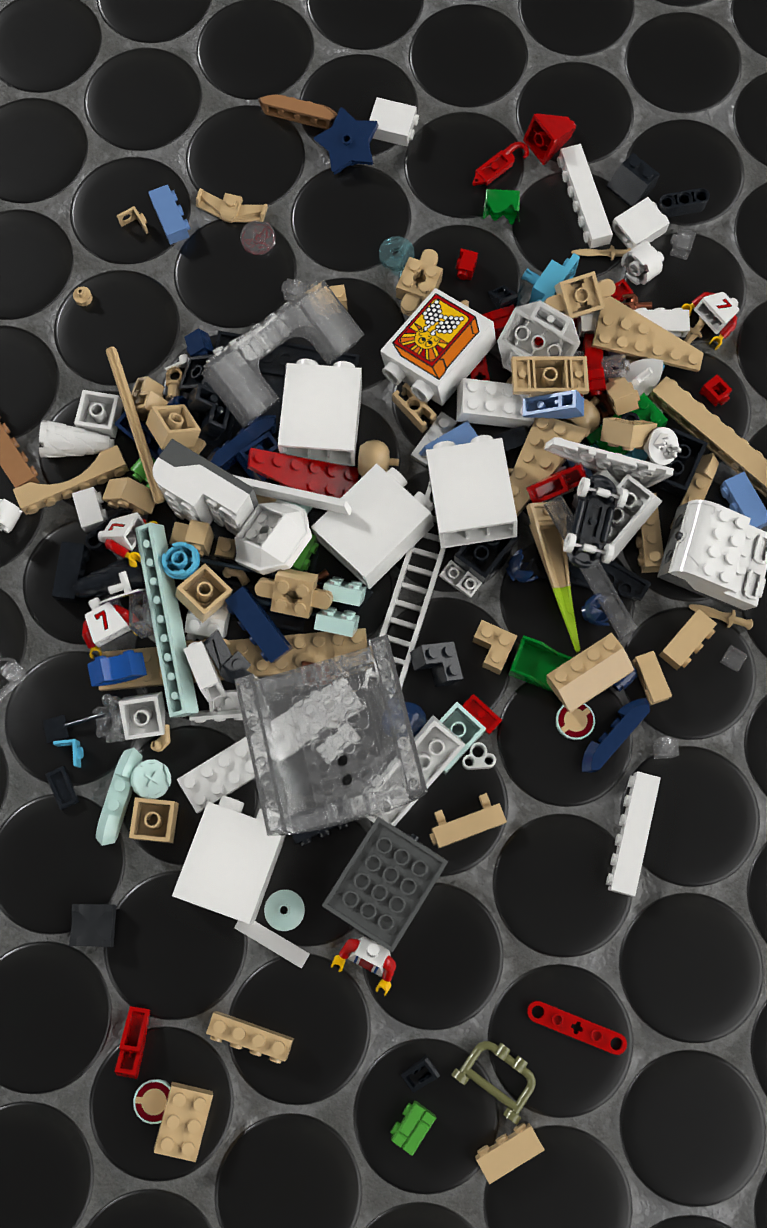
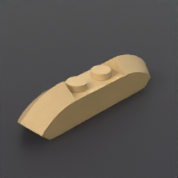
[670,453,719,529]

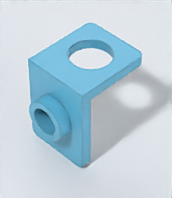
[53,739,84,768]

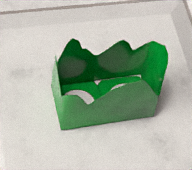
[483,189,520,225]

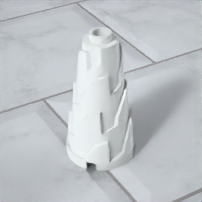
[39,420,114,458]

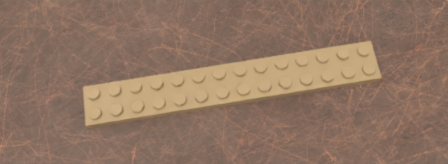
[97,628,369,691]

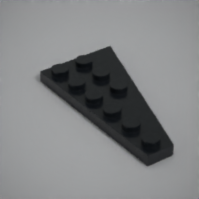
[525,534,651,601]

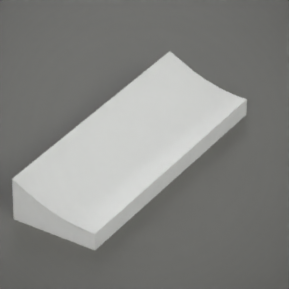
[357,715,465,826]

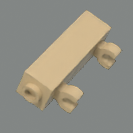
[429,793,507,849]

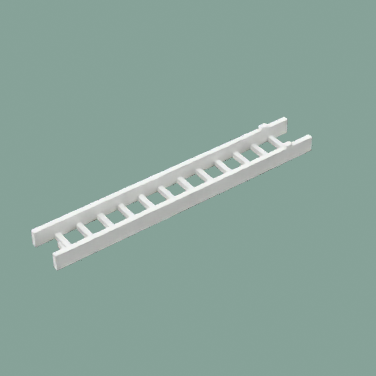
[363,481,446,701]

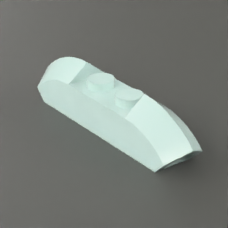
[96,747,143,846]

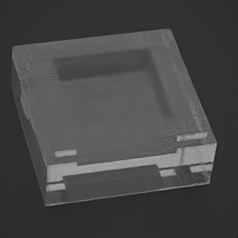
[720,645,748,672]

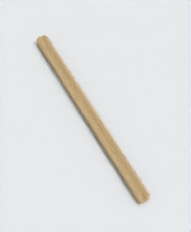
[106,347,165,504]

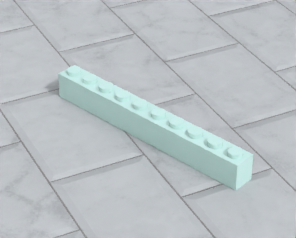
[135,522,199,717]

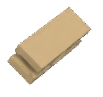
[392,383,437,433]
[632,651,672,706]

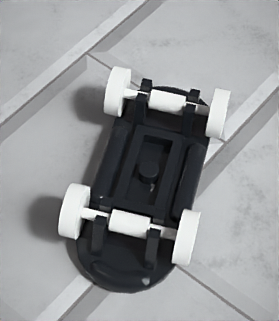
[563,475,628,569]

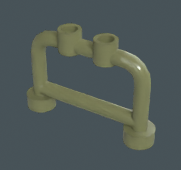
[451,1041,536,1125]

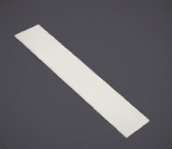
[234,920,310,968]

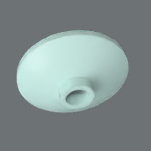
[264,890,305,931]

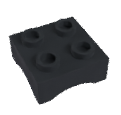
[69,904,116,947]

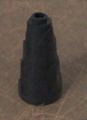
[73,552,146,598]

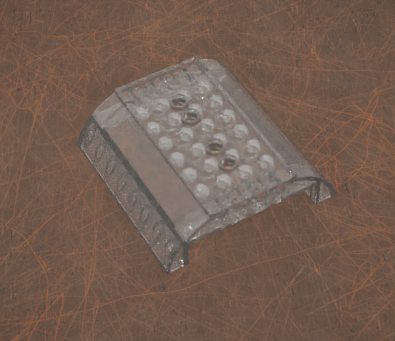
[234,635,428,836]

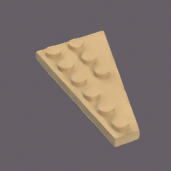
[592,296,704,372]
[510,418,590,516]

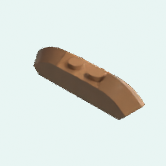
[258,94,337,130]

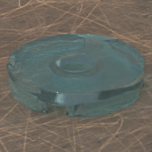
[379,236,414,271]

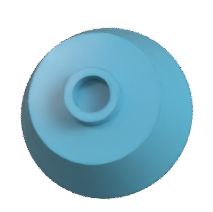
[162,542,200,580]

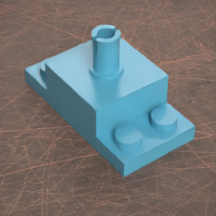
[522,253,580,303]

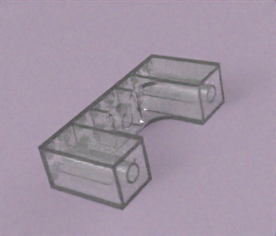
[202,280,365,428]

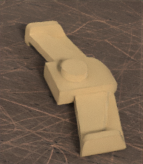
[196,188,268,223]

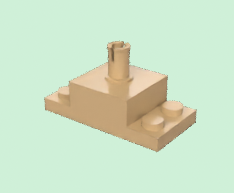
[511,356,589,398]

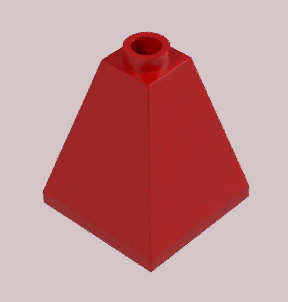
[523,113,576,165]

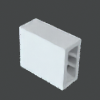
[369,97,419,147]
[611,197,670,249]
[183,641,226,702]

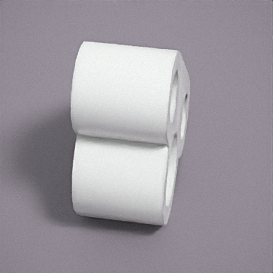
[462,742,496,770]

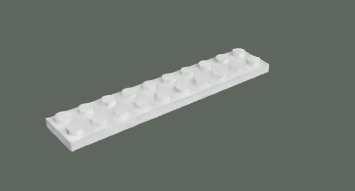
[177,676,365,814]

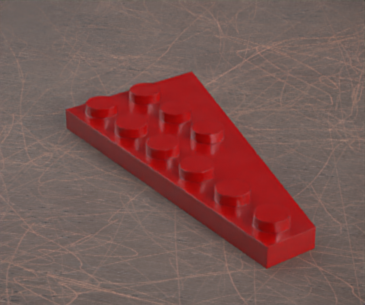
[247,448,358,498]

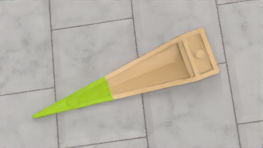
[526,501,580,652]

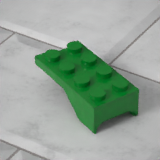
[586,393,668,455]
[508,635,573,692]

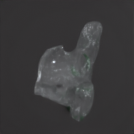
[92,694,126,743]

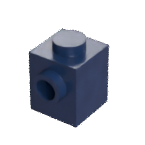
[184,328,214,357]

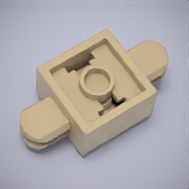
[396,249,443,316]
[544,271,615,319]
[255,569,333,619]

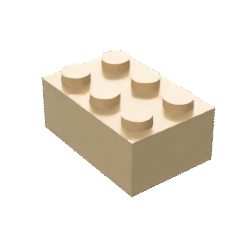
[154,1082,213,1162]

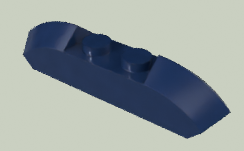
[207,415,276,471]
[582,698,650,773]

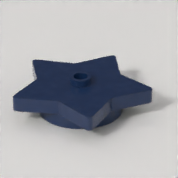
[314,107,379,175]

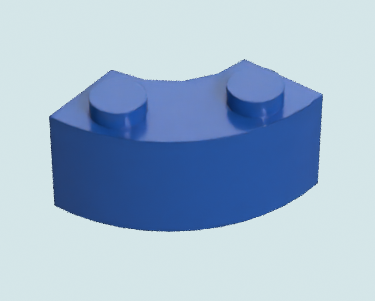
[87,650,147,687]

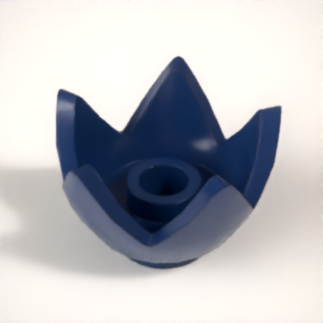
[506,549,539,582]
[582,593,612,626]

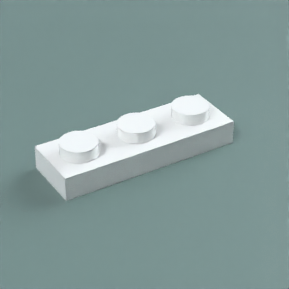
[411,412,457,467]

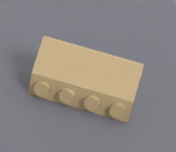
[547,633,634,713]

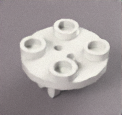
[644,427,681,465]

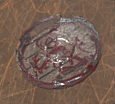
[240,220,276,255]

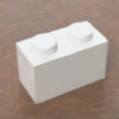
[72,487,109,533]

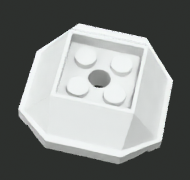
[497,300,580,372]
[235,499,312,575]

